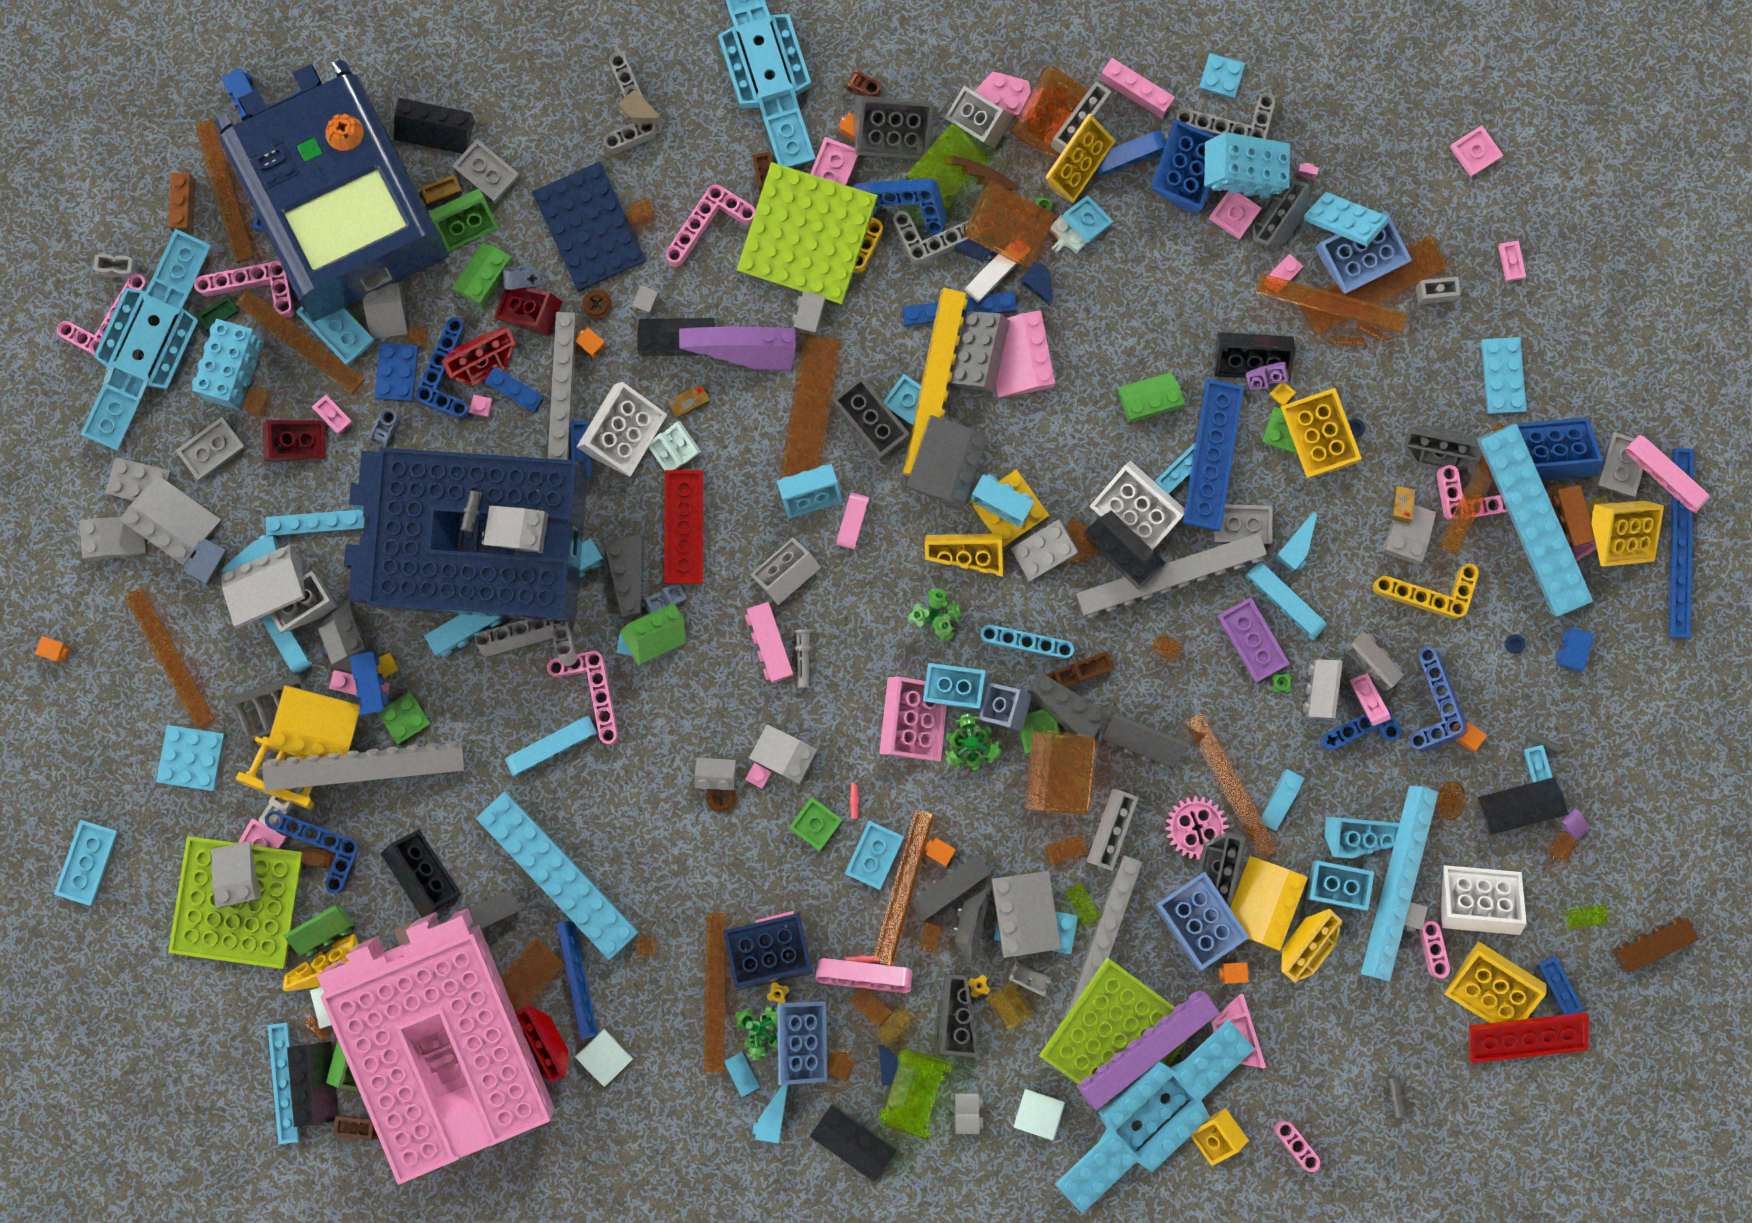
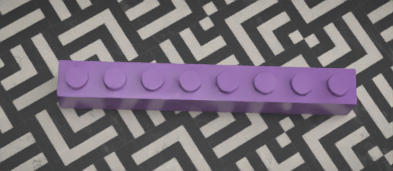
[1077,991,1219,1110]

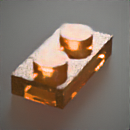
[1045,834,1088,865]
[849,986,892,1028]

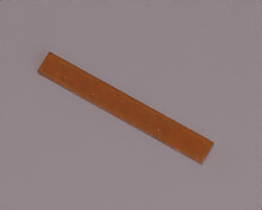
[195,119,255,264]
[1255,273,1408,333]
[235,289,365,395]
[1438,422,1506,555]
[124,587,215,729]
[1185,713,1278,859]
[872,809,934,966]
[704,913,727,1072]

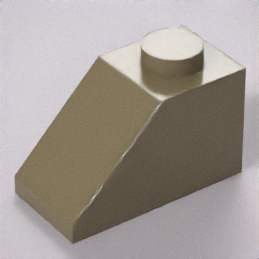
[618,89,662,125]

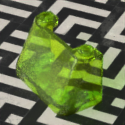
[905,123,988,212]
[879,1048,953,1140]

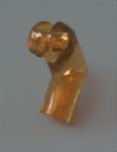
[305,1016,329,1042]

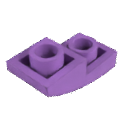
[1246,362,1289,390]
[1561,808,1590,842]

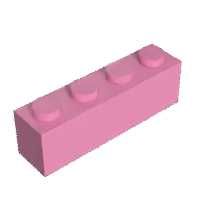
[1100,58,1175,119]
[745,602,794,683]

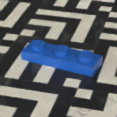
[485,366,543,413]
[570,420,592,478]
[1536,956,1584,1015]

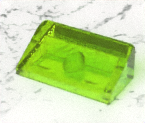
[1064,882,1100,926]
[1565,904,1607,929]

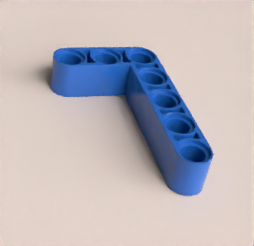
[853,179,947,235]
[416,317,470,420]
[1409,646,1468,752]
[265,811,358,893]

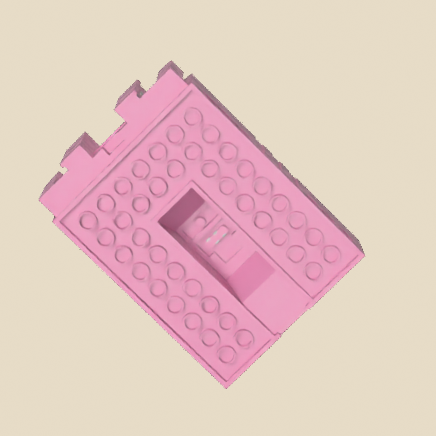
[317,908,555,1185]

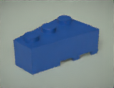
[221,67,262,121]
[350,651,388,715]

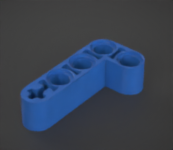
[1096,130,1166,177]
[1320,707,1401,751]

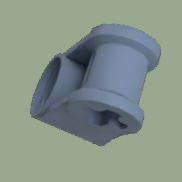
[503,265,541,290]
[369,408,401,447]

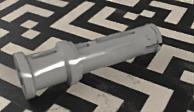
[794,630,812,688]

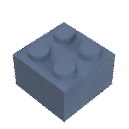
[184,538,226,584]
[979,682,1032,732]

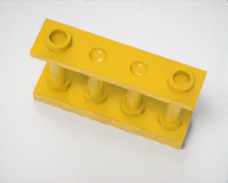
[236,736,314,810]

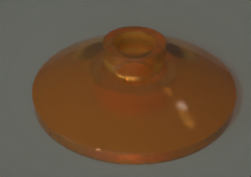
[1437,781,1466,820]

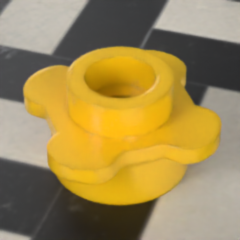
[968,975,990,997]
[767,982,789,1003]

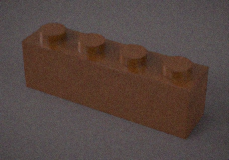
[1613,916,1699,973]

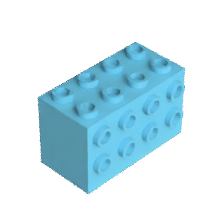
[1204,132,1290,199]
[192,319,264,411]

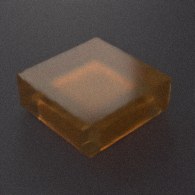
[635,936,656,956]

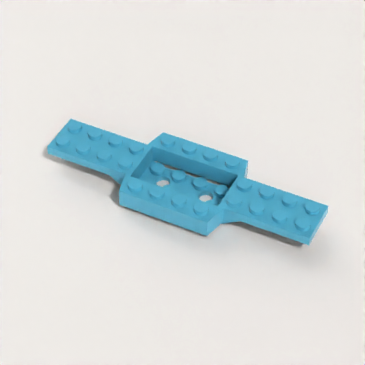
[718,0,816,168]
[80,229,211,451]
[1055,1019,1255,1214]

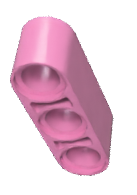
[836,492,870,550]
[1419,921,1450,978]
[1274,1120,1320,1172]

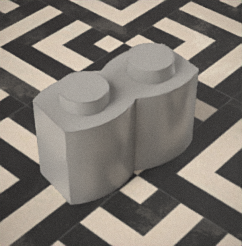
[93,254,140,280]
[954,1092,983,1134]

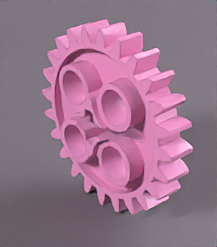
[1165,796,1229,860]

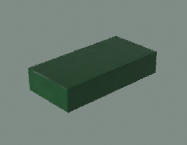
[196,295,239,332]

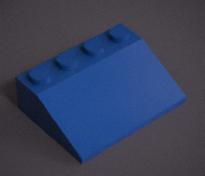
[1150,119,1216,214]
[1517,418,1603,481]

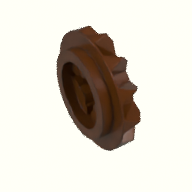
[582,290,612,320]
[706,789,737,813]

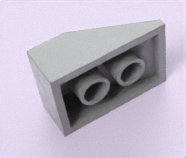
[945,86,1014,149]
[363,283,408,339]
[1381,504,1436,565]
[483,506,549,553]
[79,517,147,561]
[270,571,338,633]
[749,725,818,785]
[211,841,261,908]

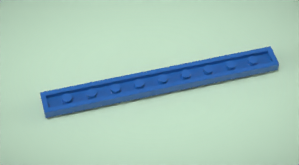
[1669,448,1694,639]

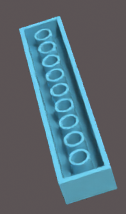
[1477,424,1593,617]
[476,791,640,960]

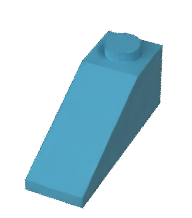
[1275,512,1317,572]
[221,535,279,574]
[1259,769,1305,831]
[752,1085,788,1143]

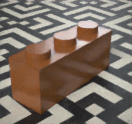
[168,173,196,234]
[1552,485,1595,548]

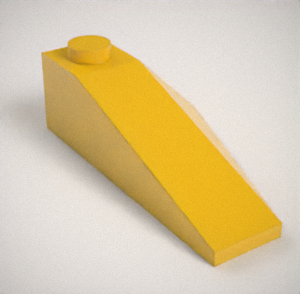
[283,934,359,992]

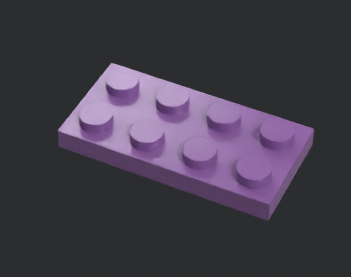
[1217,597,1290,683]

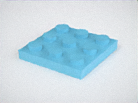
[156,725,225,791]

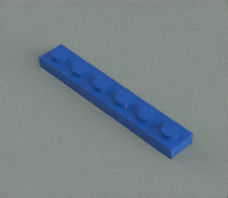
[902,291,1017,326]
[557,920,598,1040]

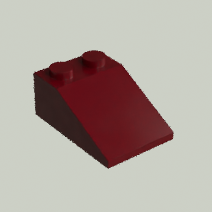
[494,288,563,336]
[262,420,326,462]

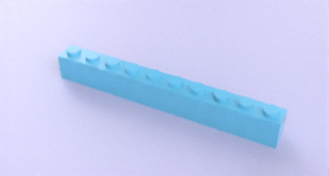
[424,538,604,658]
[1361,785,1439,982]

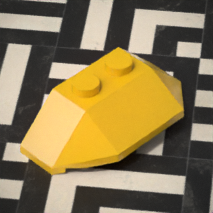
[1282,909,1342,983]

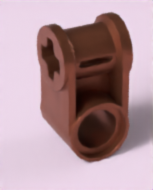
[844,69,881,97]

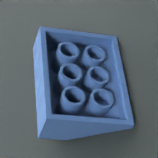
[1315,210,1412,294]
[1153,872,1250,971]
[777,1001,827,1085]

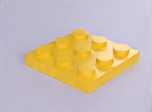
[970,469,1049,548]

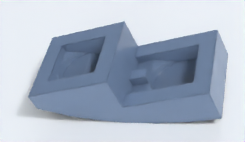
[642,584,688,614]

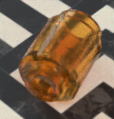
[301,847,332,868]

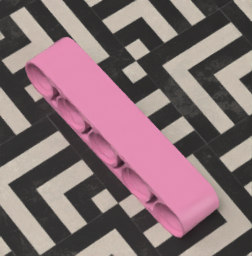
[1625,435,1710,512]
[815,958,913,993]

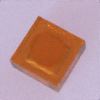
[406,325,429,347]

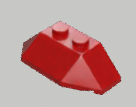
[441,327,516,386]
[515,1005,569,1083]

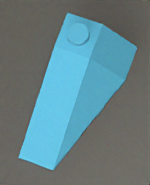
[1325,817,1400,858]

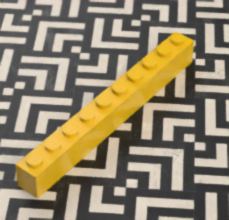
[902,288,968,476]

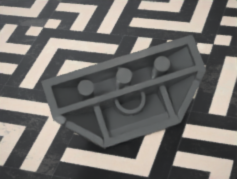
[1251,180,1310,248]
[1403,425,1482,472]
[318,599,370,674]
[1197,832,1246,908]
[952,888,991,966]

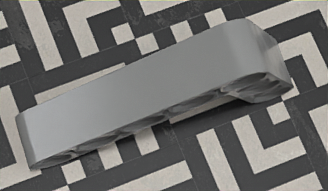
[604,52,657,154]
[1176,93,1275,139]
[894,211,995,265]
[475,619,577,666]

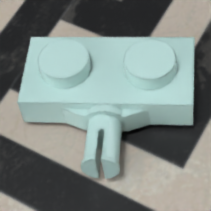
[1048,215,1087,254]

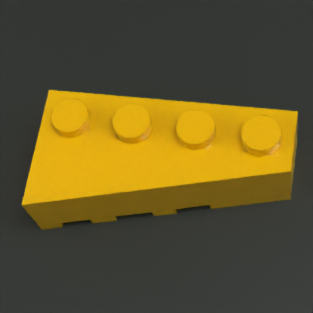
[925,533,1004,577]

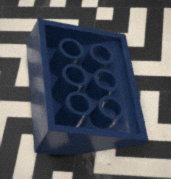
[723,913,813,991]

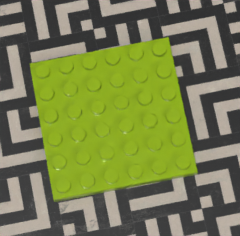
[737,162,878,305]
[168,836,304,969]
[1039,957,1188,1104]

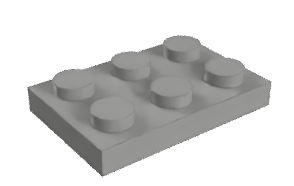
[452,139,520,203]
[175,417,246,482]
[1596,432,1643,498]
[105,457,172,501]
[1214,504,1273,545]
[1011,519,1079,581]

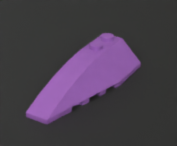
[679,327,796,371]

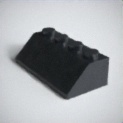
[394,98,475,154]
[637,318,715,356]
[1214,332,1296,381]
[1084,510,1166,590]
[1478,777,1569,835]
[380,829,461,918]
[287,1041,338,1127]
[810,1104,897,1182]

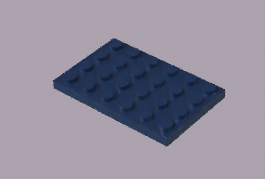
[532,161,646,292]

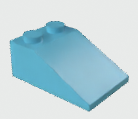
[923,663,988,711]

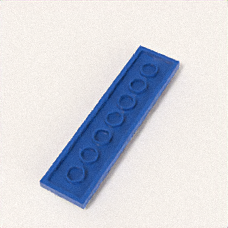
[1182,379,1244,532]

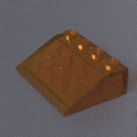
[1010,65,1089,159]
[963,180,1056,269]
[1025,730,1095,815]

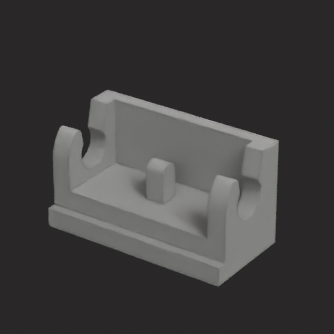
[1008,962,1051,996]

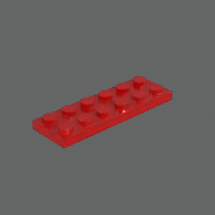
[664,470,703,584]
[1469,1012,1589,1063]

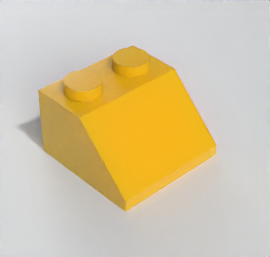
[1190,1108,1249,1166]

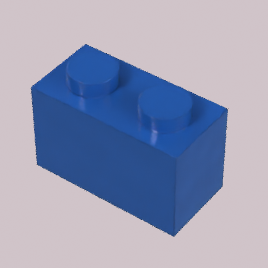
[1555,627,1594,673]

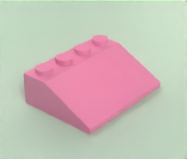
[996,310,1055,398]
[879,677,947,761]

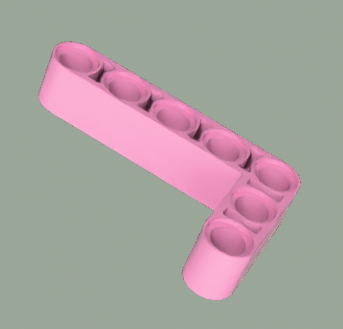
[666,185,755,267]
[194,261,296,318]
[57,274,150,355]
[1437,465,1507,521]
[547,651,619,745]

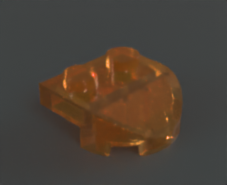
[1065,517,1097,564]

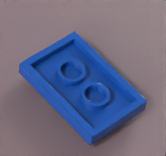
[374,343,419,402]

